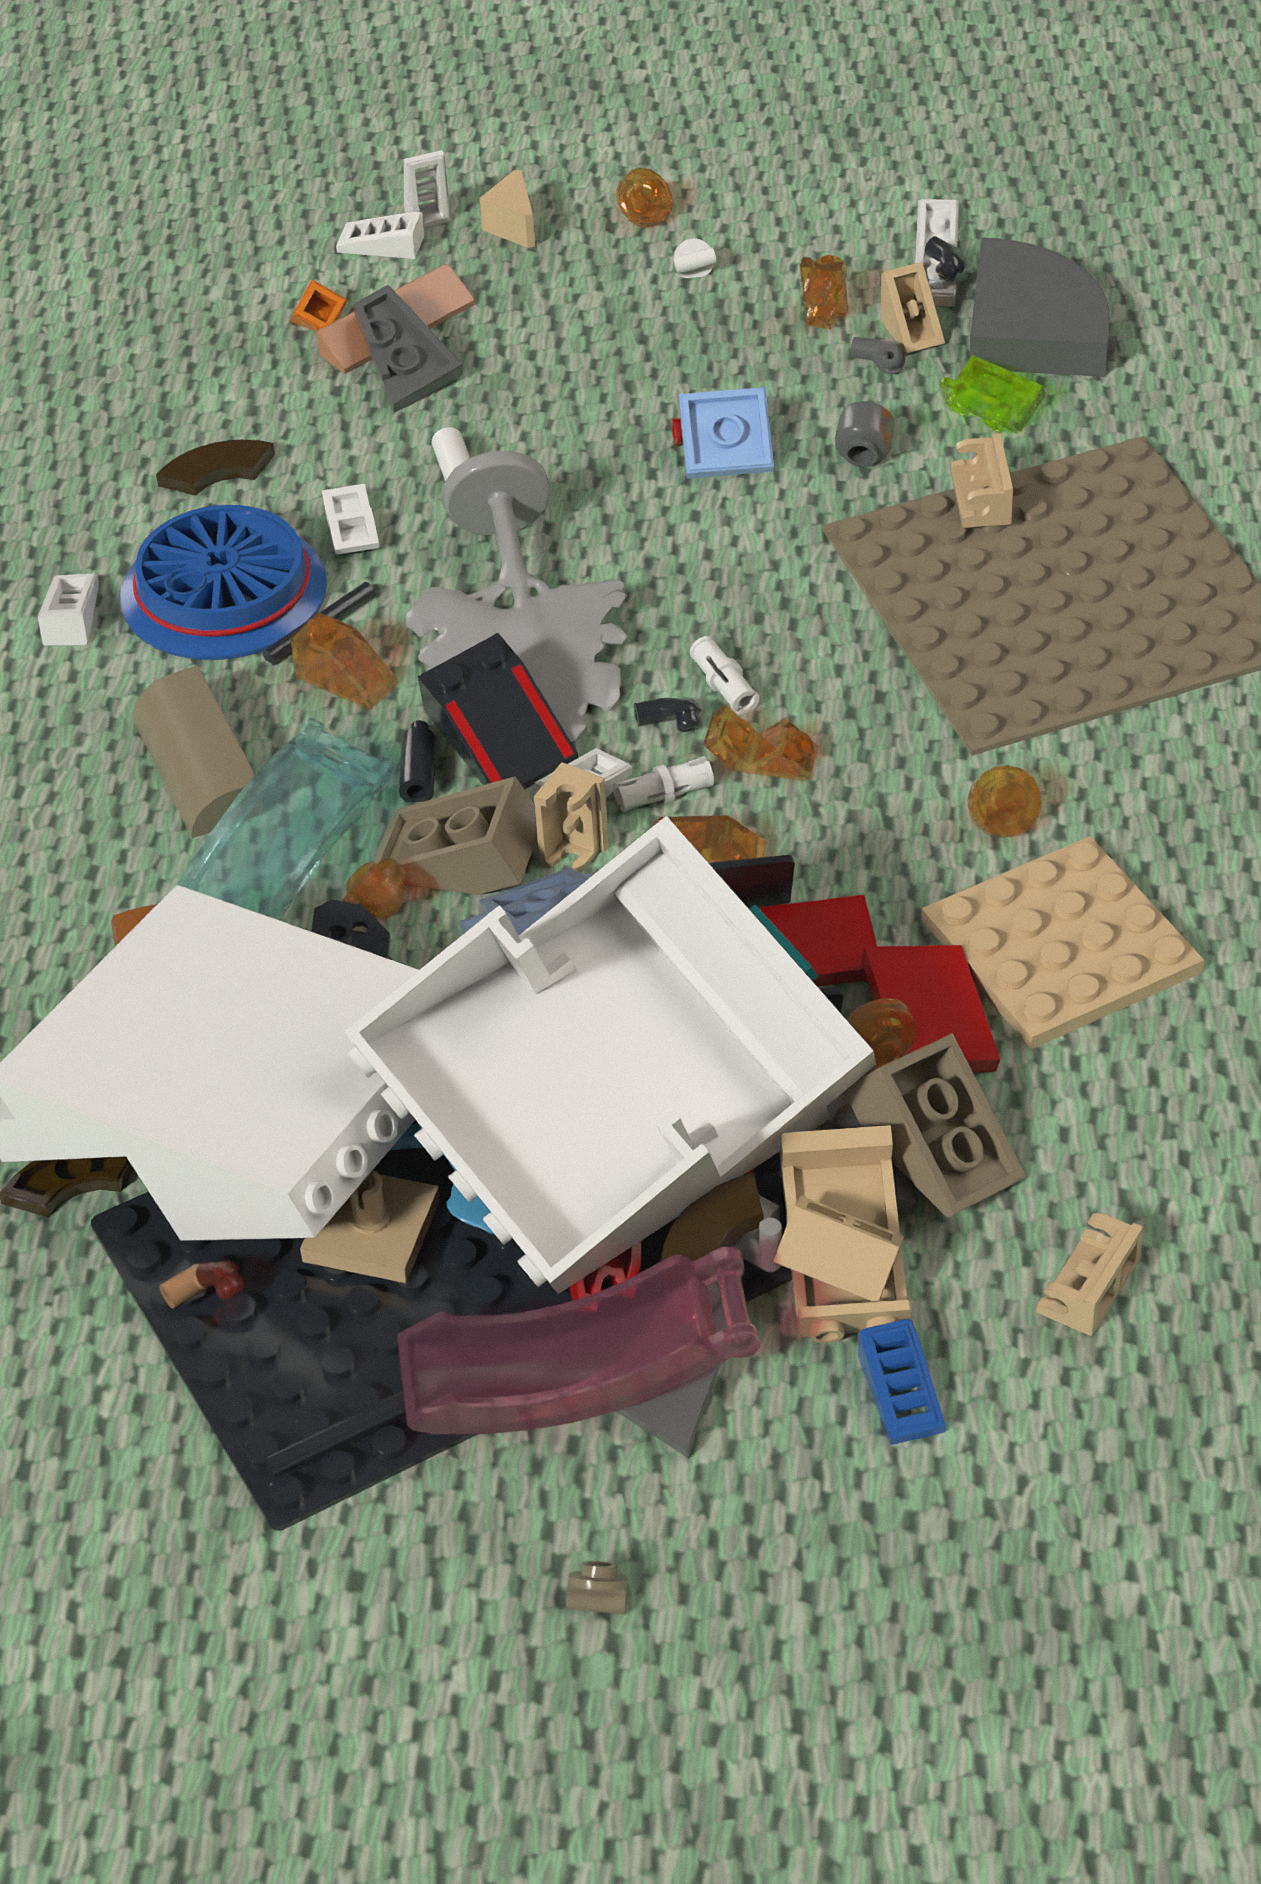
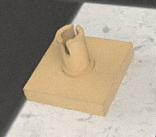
[300,1170,440,1283]

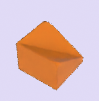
[290,280,348,332]

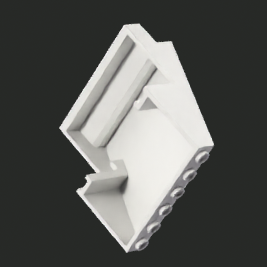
[344,816,877,1294]
[0,885,419,1240]

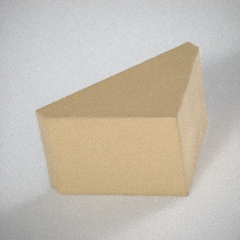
[479,170,535,248]
[881,262,945,354]

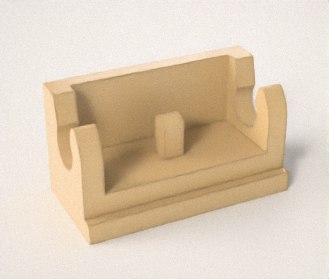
[951,433,1013,528]
[534,762,609,873]
[773,1196,904,1302]
[1036,1213,1143,1336]

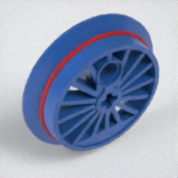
[120,505,327,660]

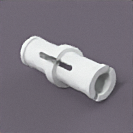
[690,636,759,715]
[613,756,714,813]

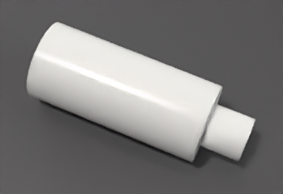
[432,427,470,481]

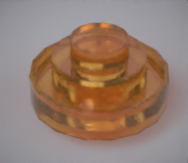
[616,167,673,228]
[967,765,1042,838]
[343,857,406,920]
[846,998,918,1068]

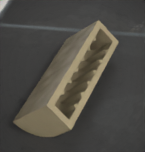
[133,665,265,838]

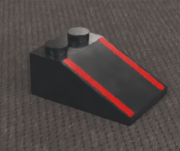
[418,633,579,789]

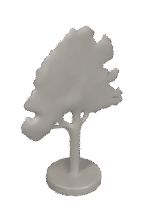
[405,451,628,742]

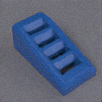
[858,1319,946,1445]

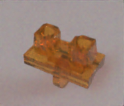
[799,255,849,330]

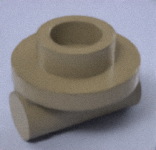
[566,1561,628,1614]

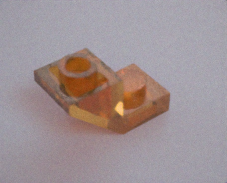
[703,705,819,781]
[653,815,766,862]

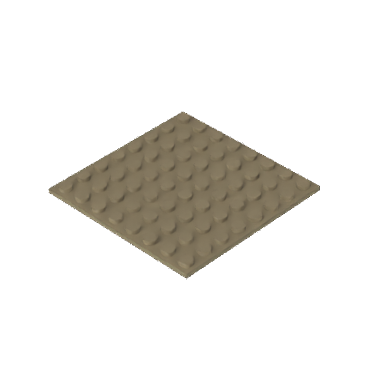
[822,436,1261,756]

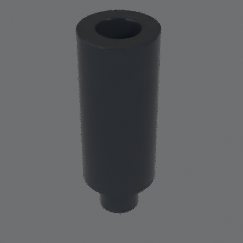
[399,720,436,803]

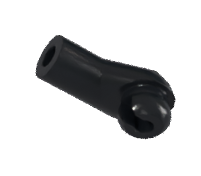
[925,236,965,282]
[634,697,702,732]

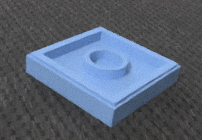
[679,387,774,479]

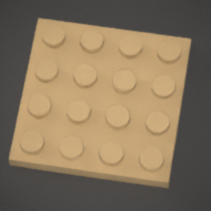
[921,836,1205,1049]

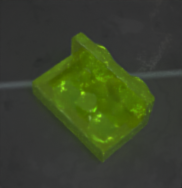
[939,355,1047,435]

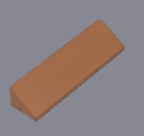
[317,264,475,374]

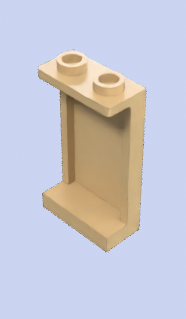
[780,1125,912,1343]

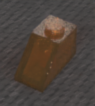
[290,612,398,710]

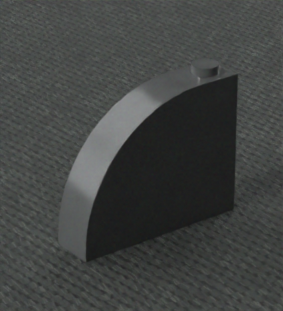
[969,237,1117,377]

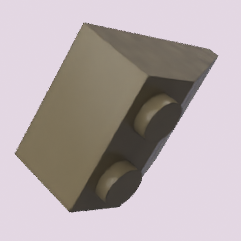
[368,776,537,895]
[844,1033,1026,1218]

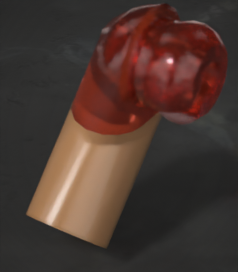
[159,1260,245,1309]

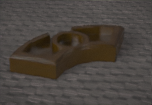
[156,439,275,496]
[0,1156,135,1218]
[662,1173,764,1289]

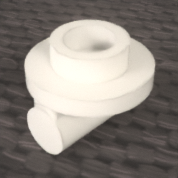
[673,238,717,278]

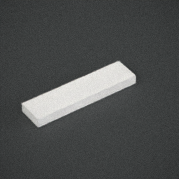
[915,199,959,306]

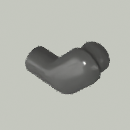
[851,337,905,374]

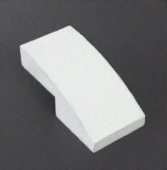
[322,484,379,555]

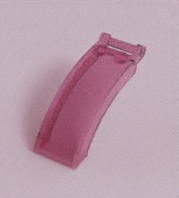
[397,1247,760,1434]

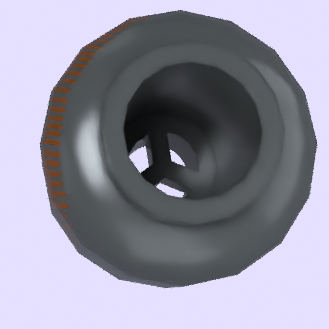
[835,401,894,467]

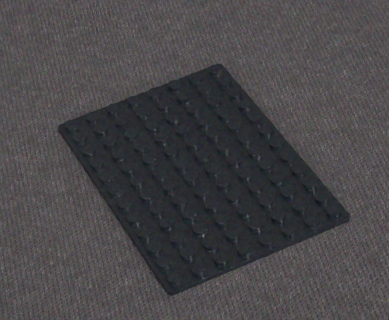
[91,1120,792,1531]

